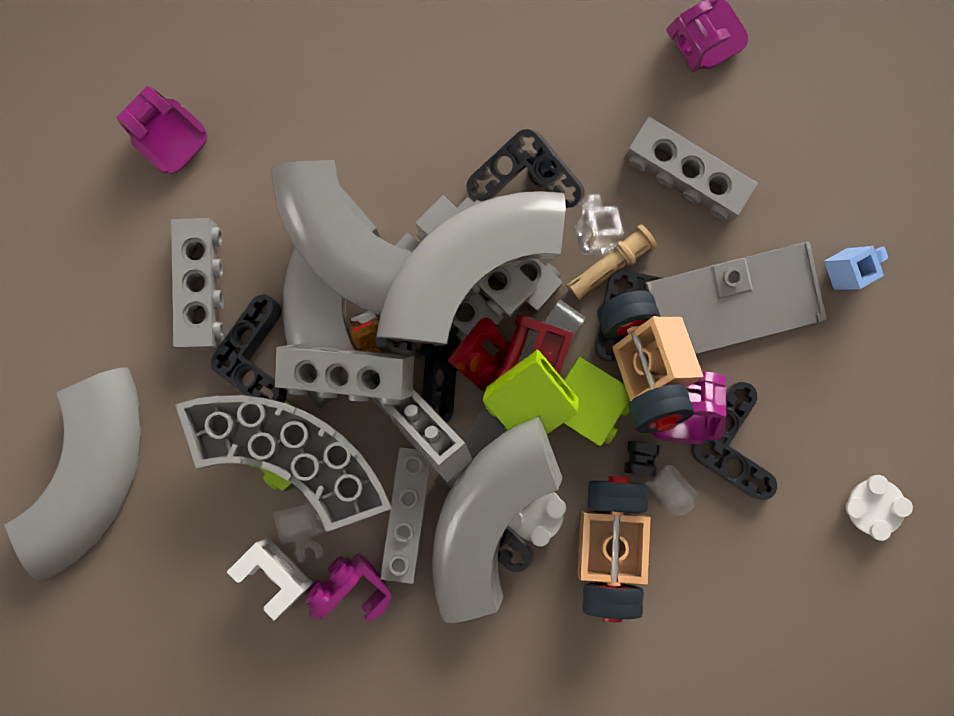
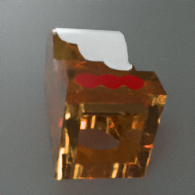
[349,311,385,353]

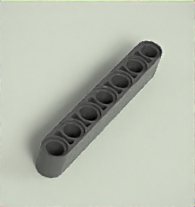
[434,300,586,491]

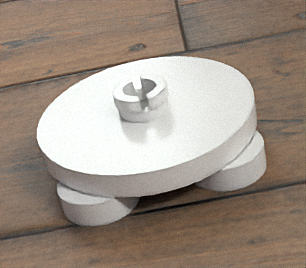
[845,475,913,541]
[509,492,566,547]

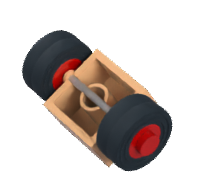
[597,291,704,433]
[577,476,651,623]

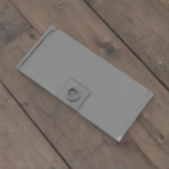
[645,242,826,354]

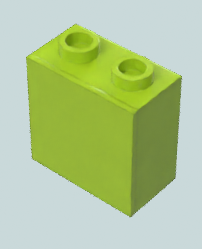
[483,349,579,434]
[562,356,631,447]

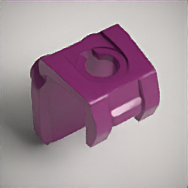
[666,0,748,73]
[116,85,208,174]
[651,372,726,444]
[305,553,391,622]

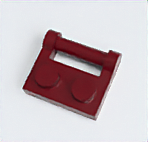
[496,315,573,378]
[447,317,521,393]

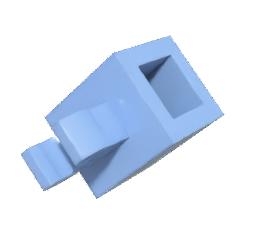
[824,246,888,290]

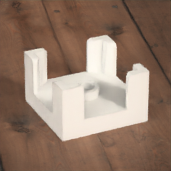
[227,537,313,620]

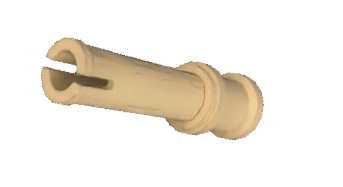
[567,224,657,301]

